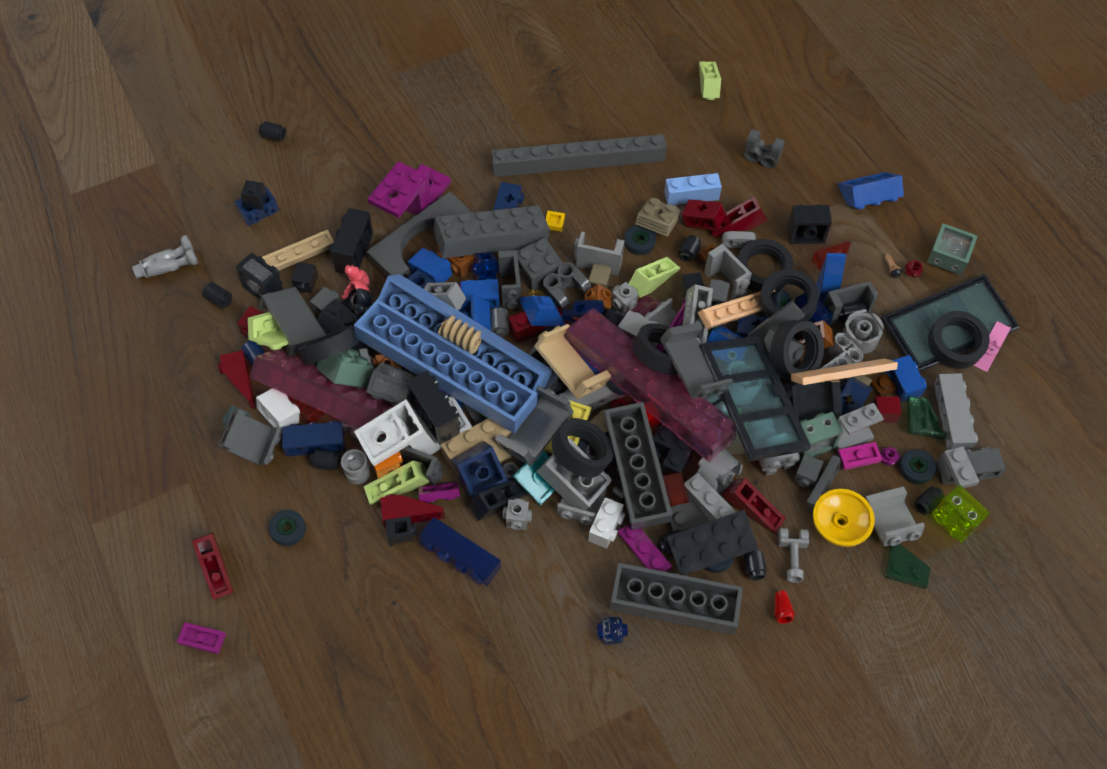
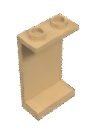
[534,324,611,399]

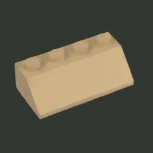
[441,418,513,482]

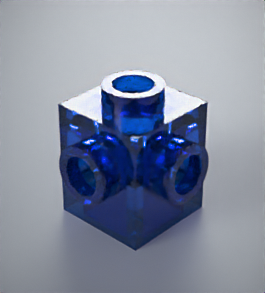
[472,252,499,280]

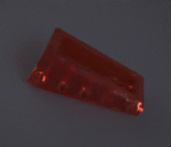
[812,241,851,271]
[288,388,326,424]

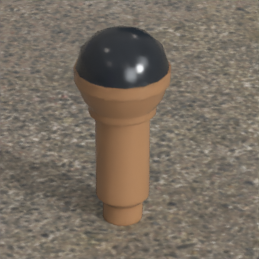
[884,254,902,278]

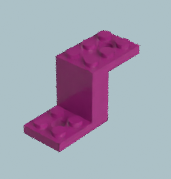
[368,161,451,218]

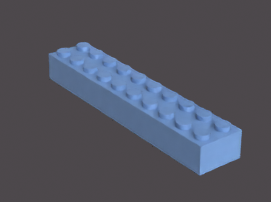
[378,274,553,402]
[354,299,537,434]

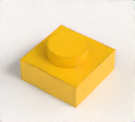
[546,211,565,232]

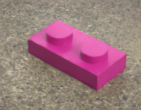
[837,442,882,470]

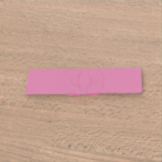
[974,321,1011,372]

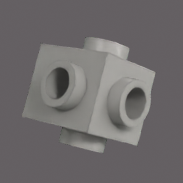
[611,282,639,313]
[503,499,532,530]

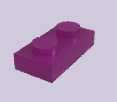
[418,482,460,503]
[177,622,226,655]

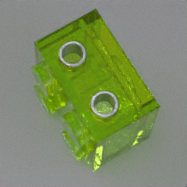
[932,484,991,543]

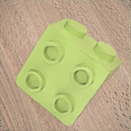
[248,312,288,350]

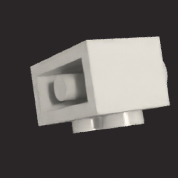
[256,387,300,434]
[588,497,625,549]

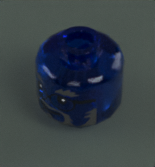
[597,617,628,645]

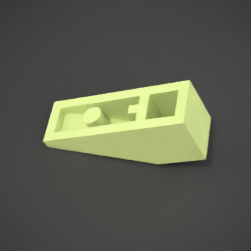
[699,62,721,100]
[629,257,680,298]
[364,461,430,505]

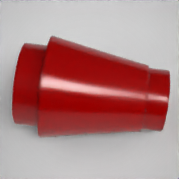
[774,591,795,624]

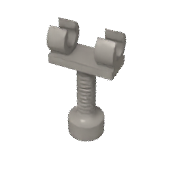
[779,528,809,583]

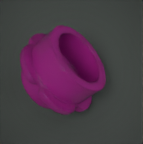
[880,447,900,466]

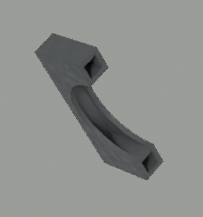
[367,192,473,279]

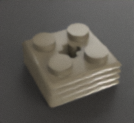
[635,198,681,236]

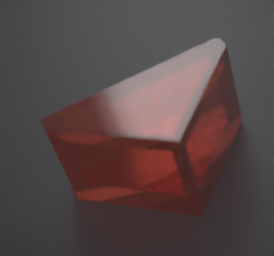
[663,472,689,507]

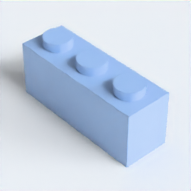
[664,173,722,205]

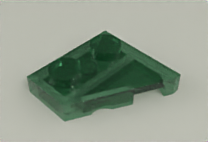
[907,396,947,440]
[884,544,930,589]

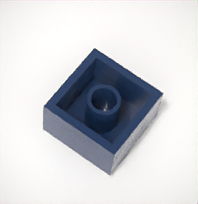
[450,441,508,499]

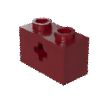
[682,199,726,231]

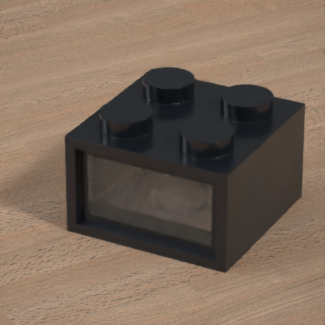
[236,252,283,300]

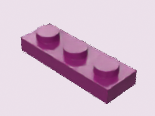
[617,523,672,572]

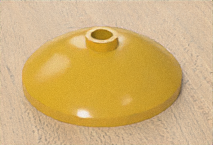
[813,489,875,547]

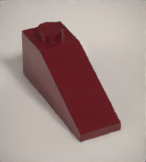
[711,196,768,237]
[509,307,567,343]
[218,350,255,409]
[722,478,786,534]
[380,494,445,528]
[192,532,233,600]

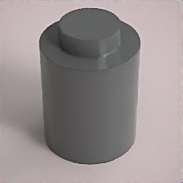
[490,308,509,338]

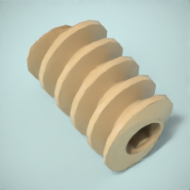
[438,315,481,354]

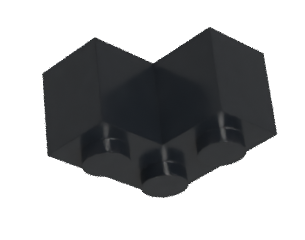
[653,424,697,482]

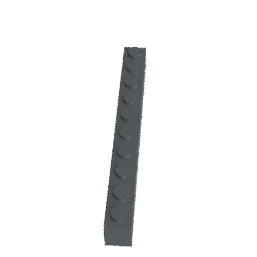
[492,134,667,177]

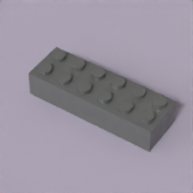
[433,205,550,258]
[604,402,672,530]
[610,563,743,635]

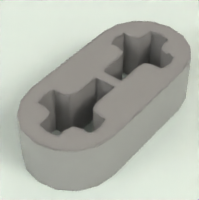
[722,231,756,248]

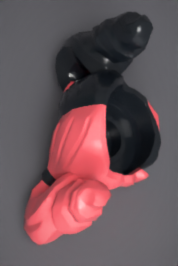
[342,265,372,318]

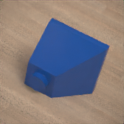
[519,296,565,327]

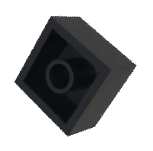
[787,204,832,244]

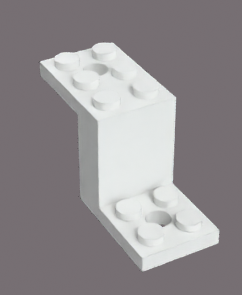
[354,396,472,466]

